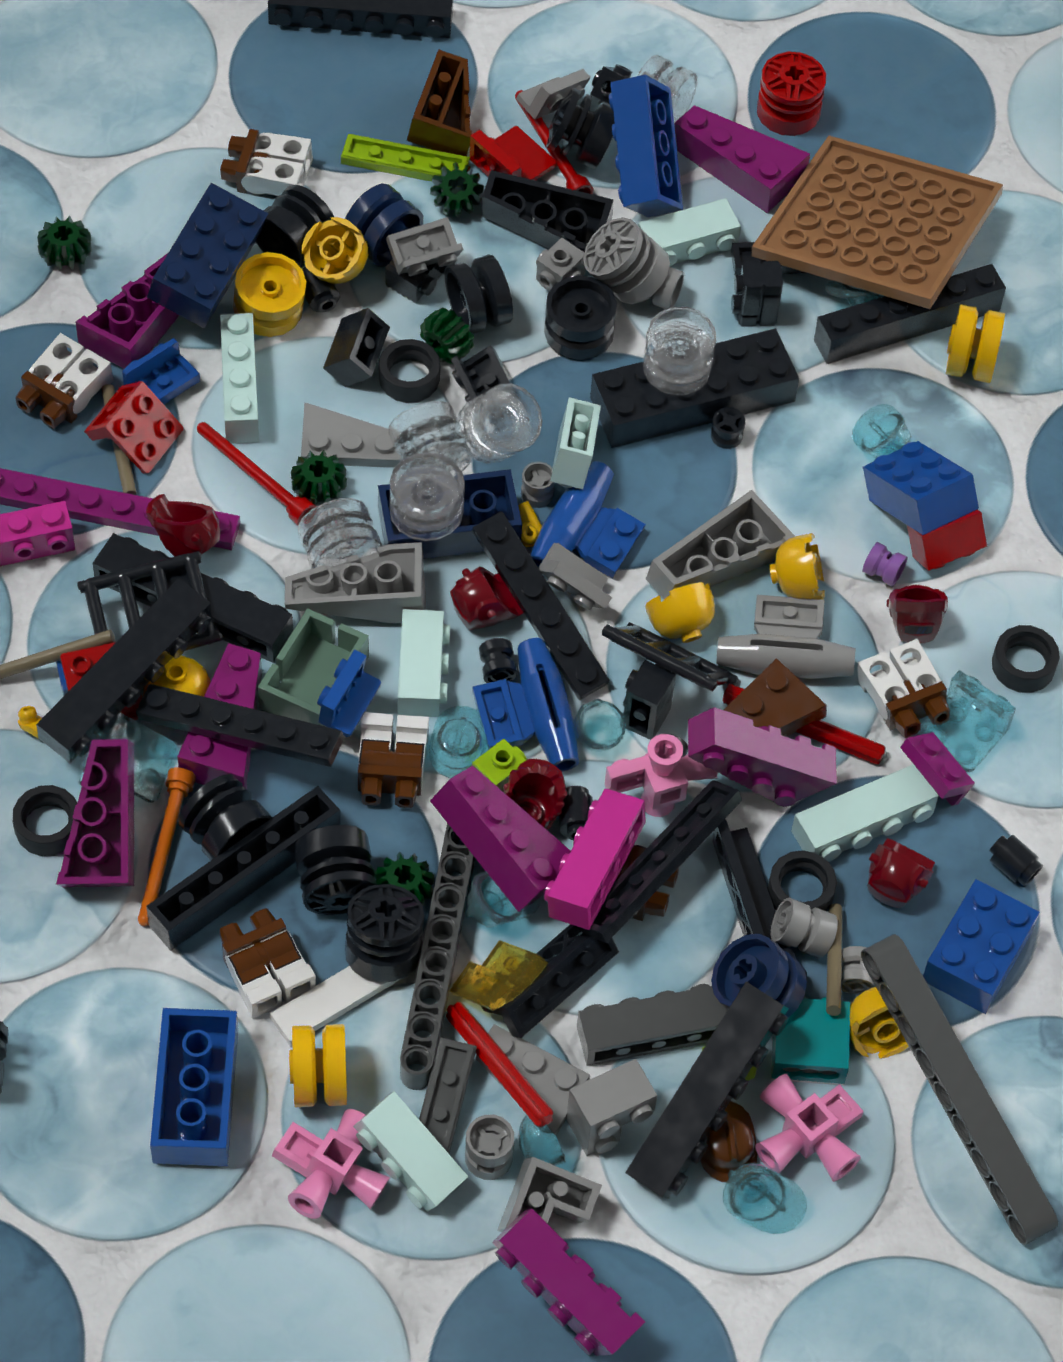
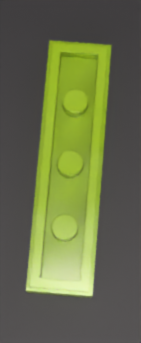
[341,134,470,187]

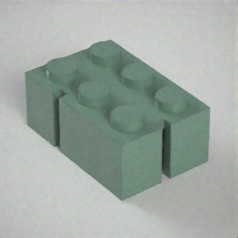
[258,608,369,727]

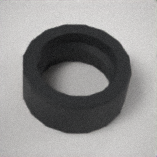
[379,339,441,403]
[992,625,1060,693]
[12,785,77,856]
[767,850,837,911]

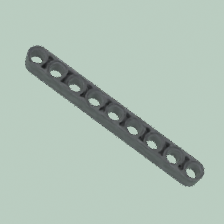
[400,823,475,1090]
[861,934,1058,1245]

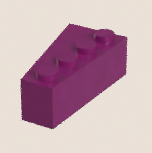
[674,105,810,213]
[75,253,179,369]
[177,643,262,789]
[688,707,837,807]
[56,739,134,888]
[430,765,571,912]
[492,1209,645,1356]

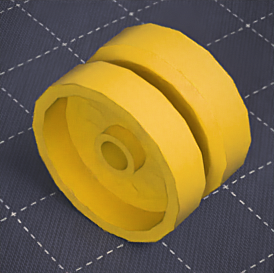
[233,252,306,337]
[945,304,1005,383]
[289,1024,347,1107]

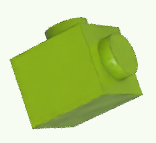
[472,739,527,793]

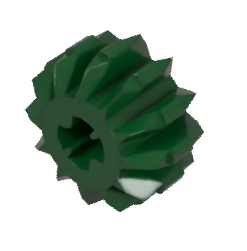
[430,162,484,218]
[37,215,92,271]
[420,307,474,365]
[291,450,347,507]
[375,852,435,906]

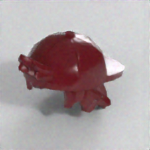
[503,759,567,830]

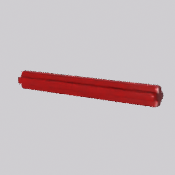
[722,684,886,764]
[446,1002,553,1128]

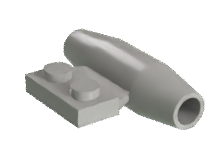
[716,595,856,679]

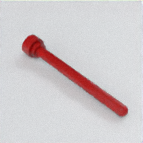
[515,90,594,194]
[197,422,317,527]

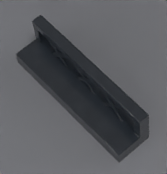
[712,819,788,949]
[480,924,619,1038]

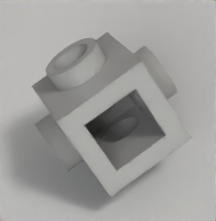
[536,238,585,290]

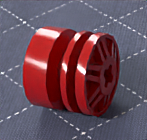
[757,52,826,136]

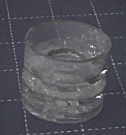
[643,307,717,395]
[456,383,543,464]
[388,401,473,482]

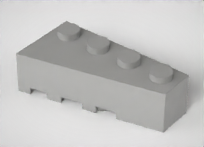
[646,490,795,599]

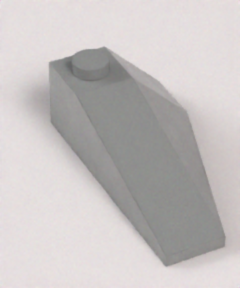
[284,542,426,623]

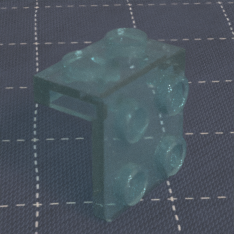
[916,670,1016,772]
[78,713,176,803]

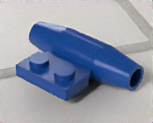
[530,461,646,579]
[472,638,579,772]

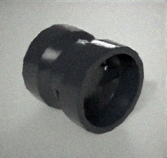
[479,638,517,683]

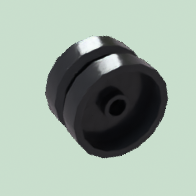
[445,254,513,334]
[544,275,617,360]

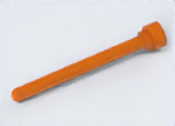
[138,767,196,926]

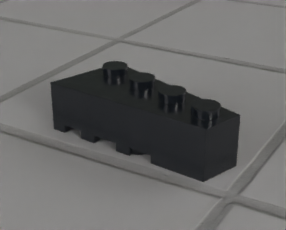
[482,170,614,252]

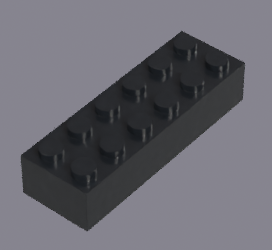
[590,328,799,448]

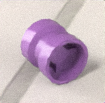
[862,542,908,587]

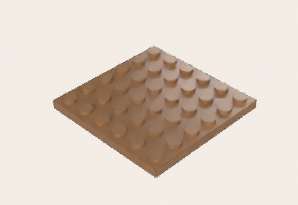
[752,135,1003,309]

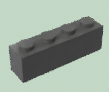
[577,984,728,1066]

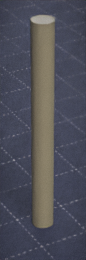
[101,384,137,495]
[0,629,115,679]
[826,904,843,1016]

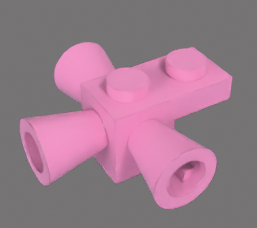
[605,734,718,817]
[755,1074,864,1182]
[272,1109,390,1219]

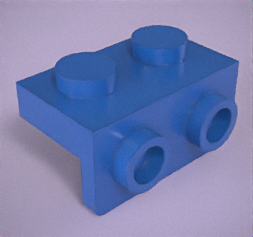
[122,338,200,404]
[317,649,381,737]

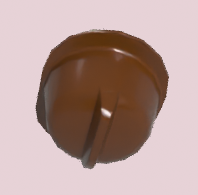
[700,1101,758,1183]

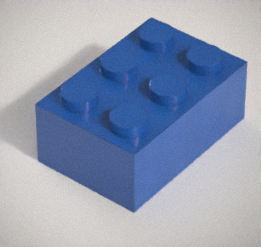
[863,441,979,535]
[923,879,1040,1014]

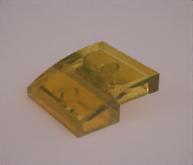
[449,940,548,1010]

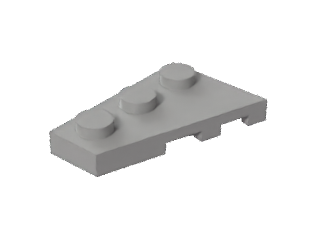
[301,403,402,468]
[476,1024,590,1139]

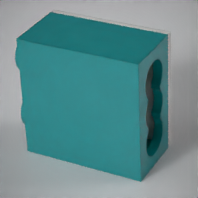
[771,997,850,1085]

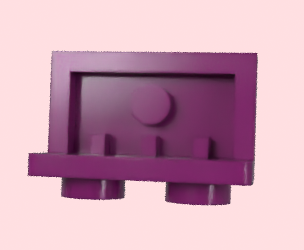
[900,732,975,806]

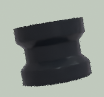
[711,407,745,449]

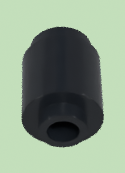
[302,267,340,312]
[559,786,593,841]
[989,835,1043,887]

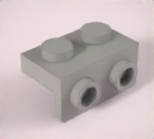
[516,69,591,119]
[386,217,464,276]
[539,543,612,610]

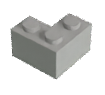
[566,1059,657,1156]
[497,1157,602,1232]

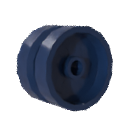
[345,183,423,267]
[711,934,807,1017]

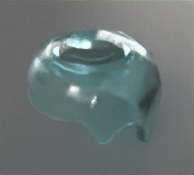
[574,699,626,752]
[518,1115,566,1166]

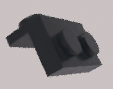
[451,345,521,420]

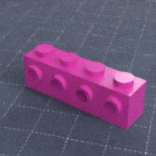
[0,501,75,566]
[544,788,646,930]

